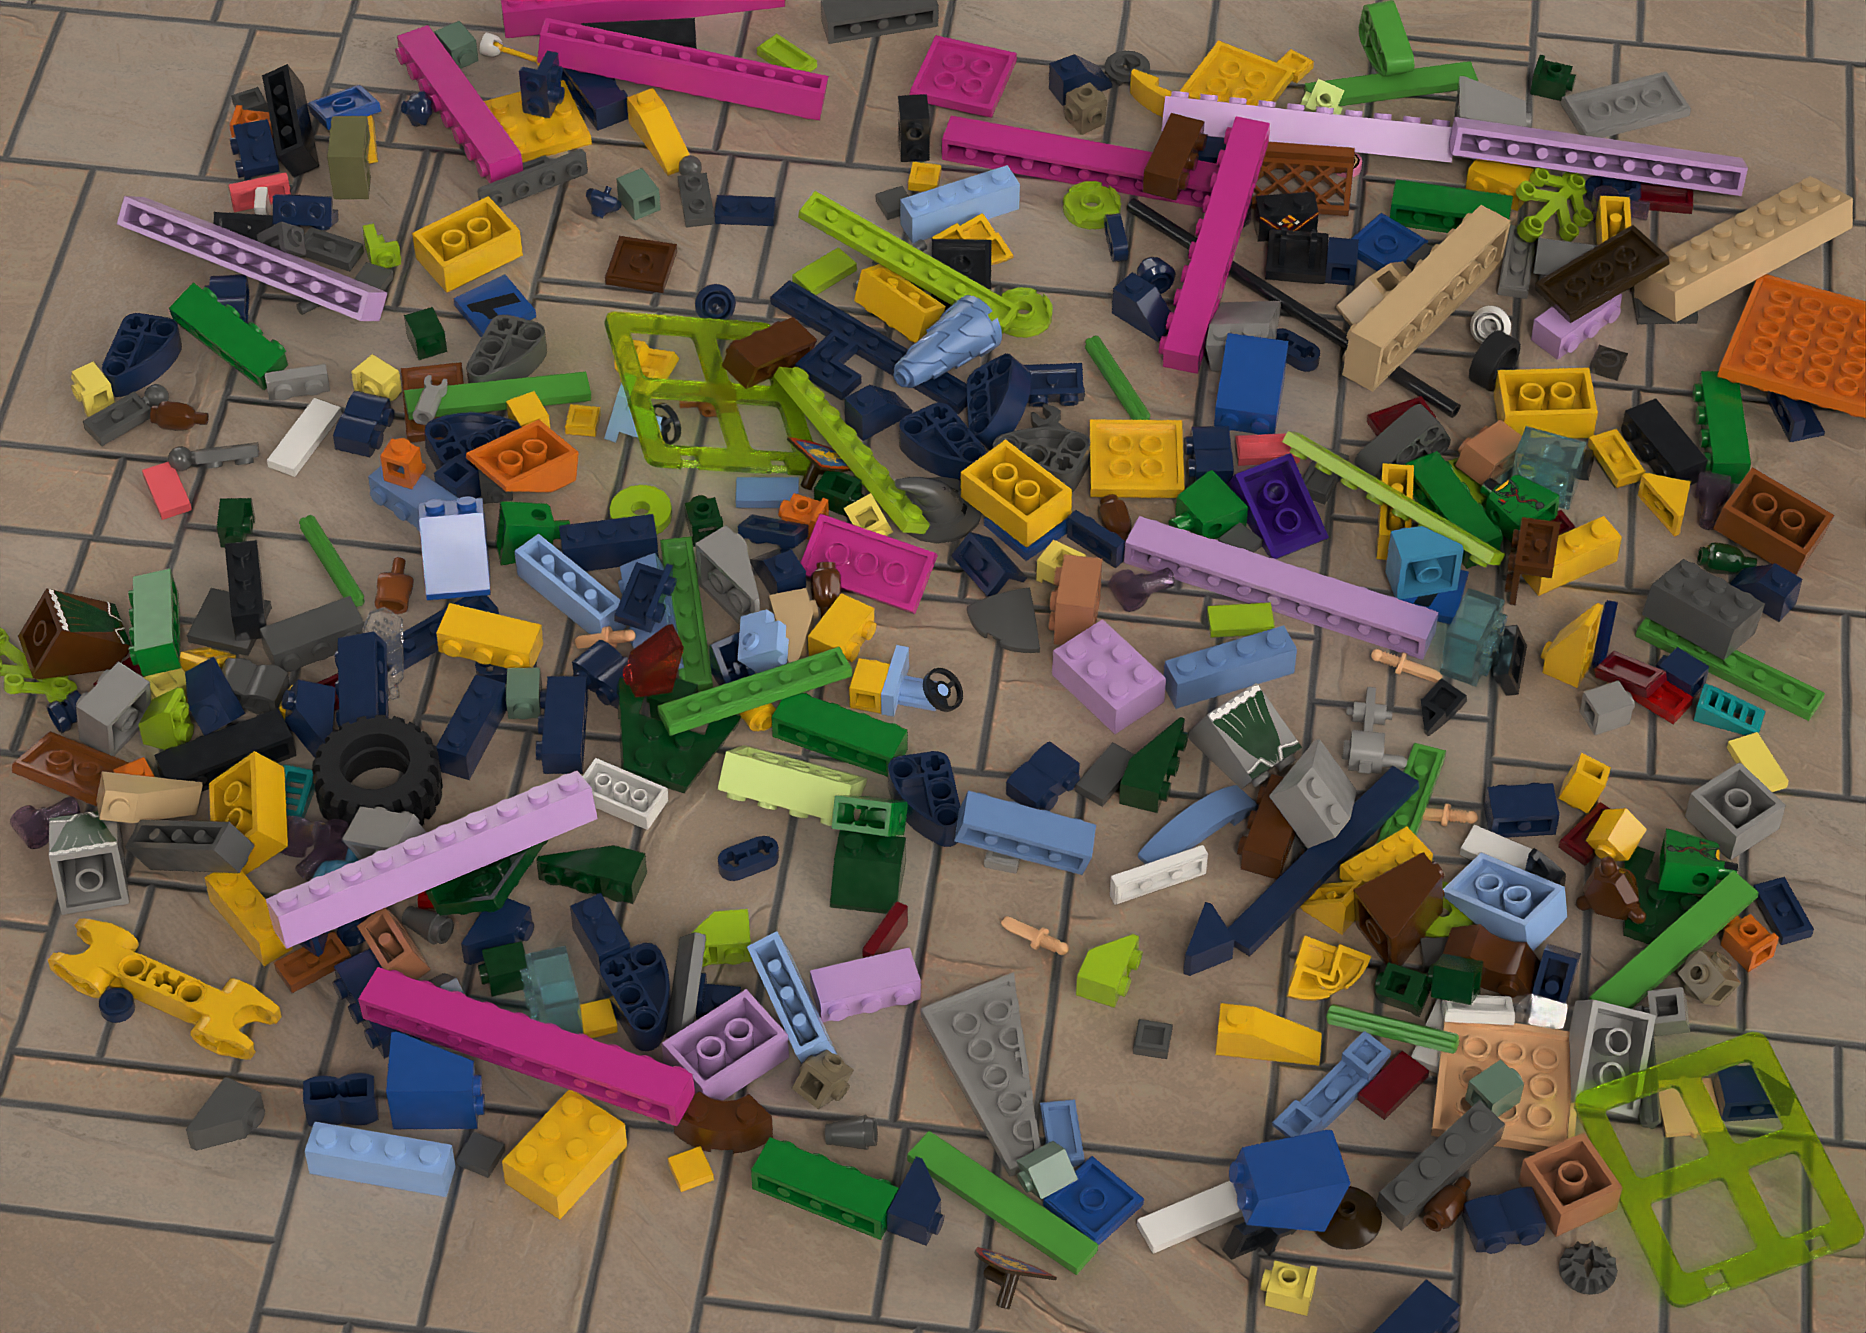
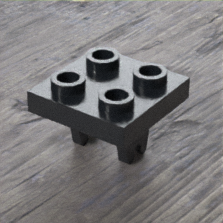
[1265,227,1329,284]

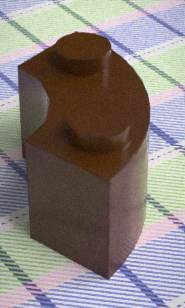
[1443,924,1541,998]
[673,1091,773,1154]

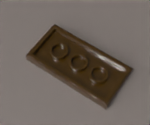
[1534,225,1670,324]

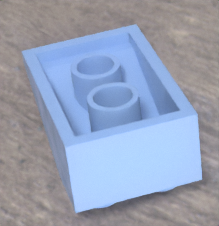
[1443,852,1567,951]

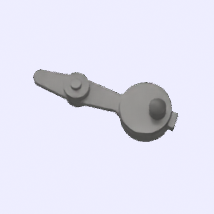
[1342,687,1407,774]

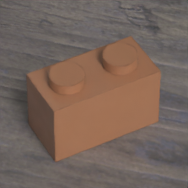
[1455,420,1529,486]
[357,908,431,980]

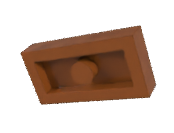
[274,931,351,993]

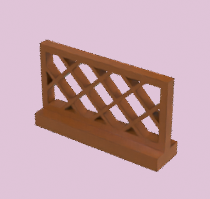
[1249,142,1355,216]

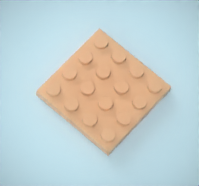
[1431,1021,1578,1153]

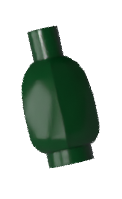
[1697,542,1757,575]

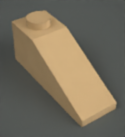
[769,588,819,664]
[96,771,203,823]

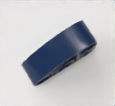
[102,313,182,397]
[966,353,1031,450]
[899,403,986,481]
[425,412,521,470]
[888,751,960,847]
[599,943,671,1051]

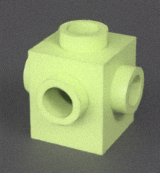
[1300,79,1345,115]

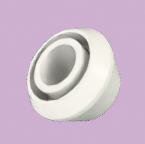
[1470,306,1511,344]

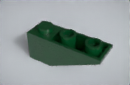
[1119,717,1189,813]
[536,845,647,904]

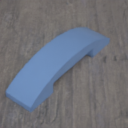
[1138,785,1259,864]
[1272,1031,1391,1138]

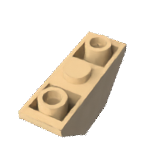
[1335,261,1412,326]

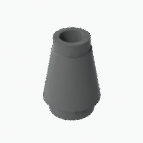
[402,906,454,945]
[825,1115,878,1150]

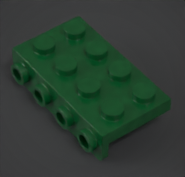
[426,809,548,916]

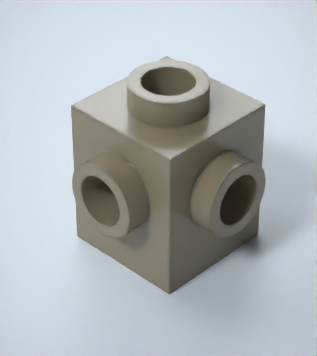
[1064,82,1107,135]
[1678,950,1741,1006]
[792,1050,854,1109]

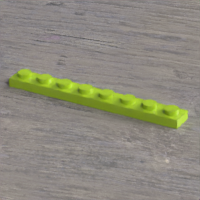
[798,191,1020,334]
[774,367,930,534]
[1282,431,1505,567]

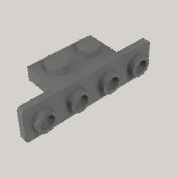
[477,149,588,208]

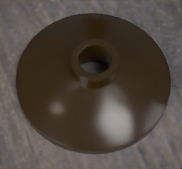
[1314,1186,1382,1250]

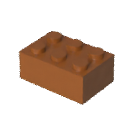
[1713,467,1834,575]

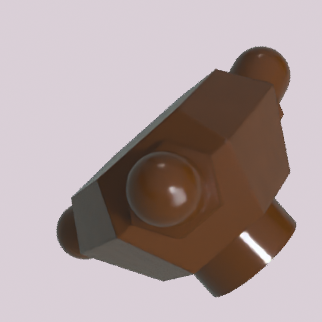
[1576,856,1646,924]

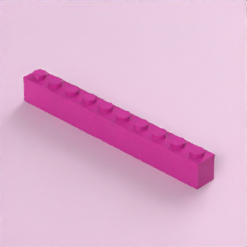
[501,0,785,38]
[537,18,829,121]
[942,115,1220,208]
[1159,116,1270,374]
[358,967,695,1126]

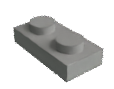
[265,364,330,401]

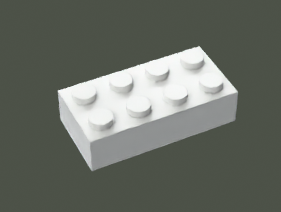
[582,758,668,830]

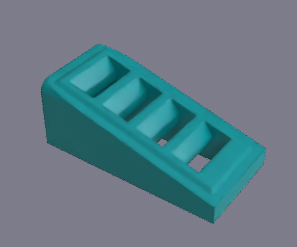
[1694,683,1766,736]
[283,764,315,833]

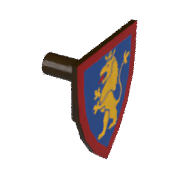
[787,437,851,490]
[974,1247,1057,1309]

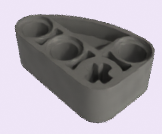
[466,314,547,383]
[1354,404,1451,480]
[993,427,1090,492]

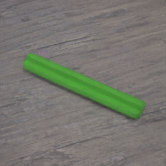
[1085,335,1150,420]
[299,515,365,607]
[1326,1004,1459,1054]

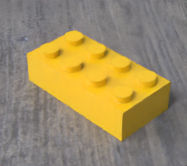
[1339,826,1433,884]

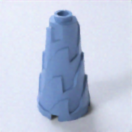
[893,295,1002,388]

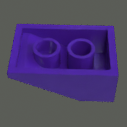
[1227,453,1329,559]

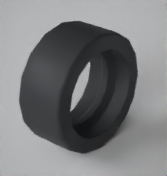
[1469,330,1521,391]

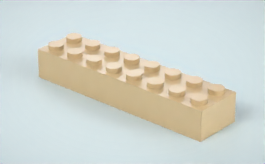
[1634,176,1853,323]
[1342,205,1511,392]

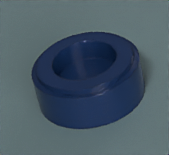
[99,988,135,1023]

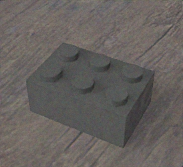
[1642,559,1765,660]

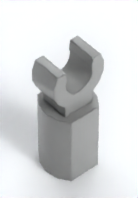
[412,375,448,425]

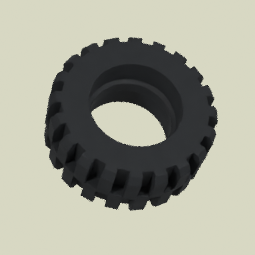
[312,715,443,835]

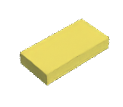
[1727,732,1789,792]

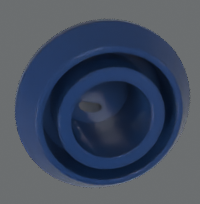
[1137,257,1176,294]
[695,284,736,325]

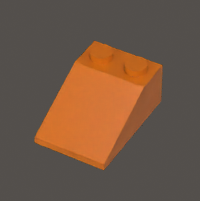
[466,419,579,492]

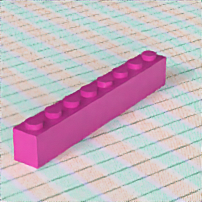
[395,25,524,183]

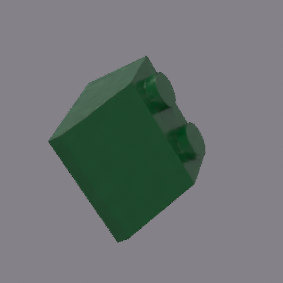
[830,830,906,914]

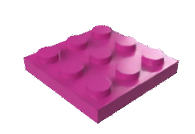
[910,35,1017,118]

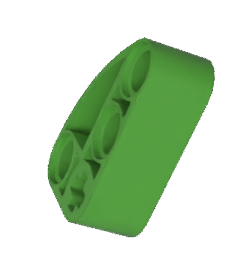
[1359,0,1415,76]

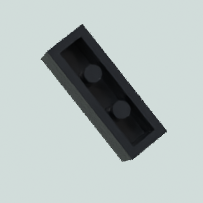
[1621,398,1708,486]
[225,540,267,641]

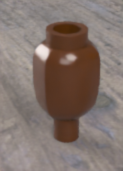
[150,401,209,431]
[1099,494,1132,550]
[811,562,841,619]
[1423,1176,1471,1232]

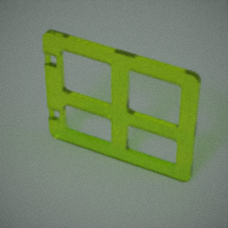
[604,311,813,476]
[1574,1032,1865,1308]

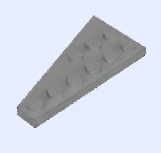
[921,972,1040,1177]

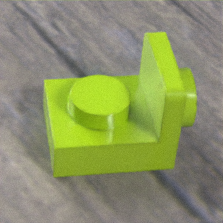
[362,223,401,268]

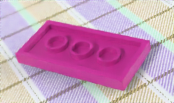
[800,514,938,614]

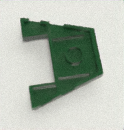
[617,677,741,794]
[1623,846,1721,944]

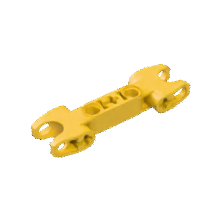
[48,918,282,1060]

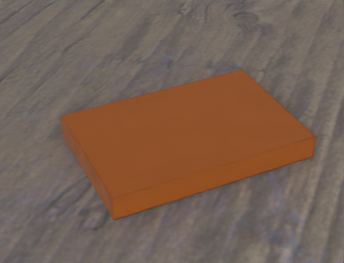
[401,362,464,443]
[12,731,129,806]

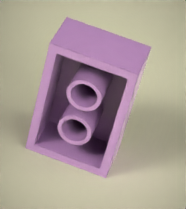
[1052,619,1166,734]
[662,989,789,1101]

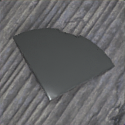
[967,587,1040,653]

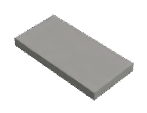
[1561,71,1691,138]

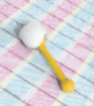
[479,32,540,66]

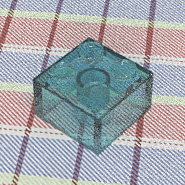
[1512,426,1586,510]
[1440,588,1508,687]
[520,946,583,1034]

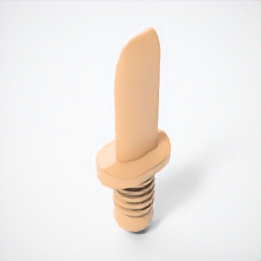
[575,626,636,649]
[1371,649,1443,683]
[1423,803,1478,826]
[1001,916,1069,955]

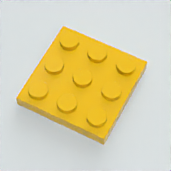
[1180,40,1295,106]
[484,80,592,163]
[1089,419,1185,498]

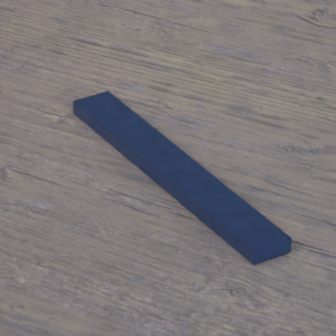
[770,280,967,415]
[1228,766,1419,957]

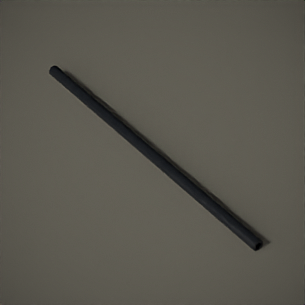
[1127,198,1461,418]

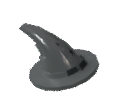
[895,477,982,544]

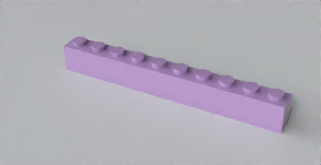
[1161,91,1453,163]
[1449,117,1748,196]
[117,196,388,321]
[1124,516,1439,660]
[266,771,598,949]

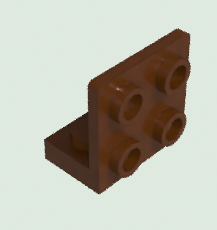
[1505,517,1561,606]

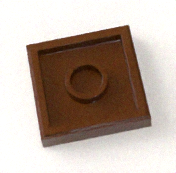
[605,236,677,293]

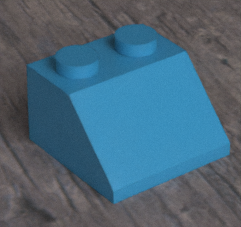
[1385,526,1464,600]

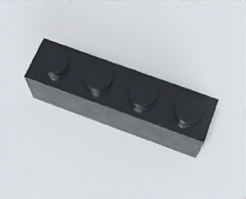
[581,18,697,49]
[262,64,319,178]
[154,708,296,792]

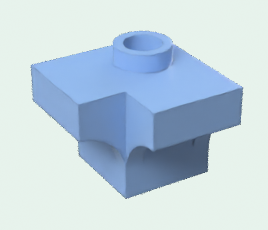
[737,609,789,673]

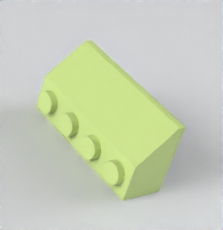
[717,745,867,826]

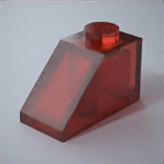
[623,624,684,698]

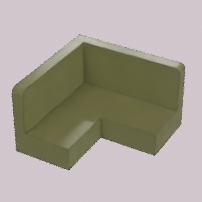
[327,116,371,200]

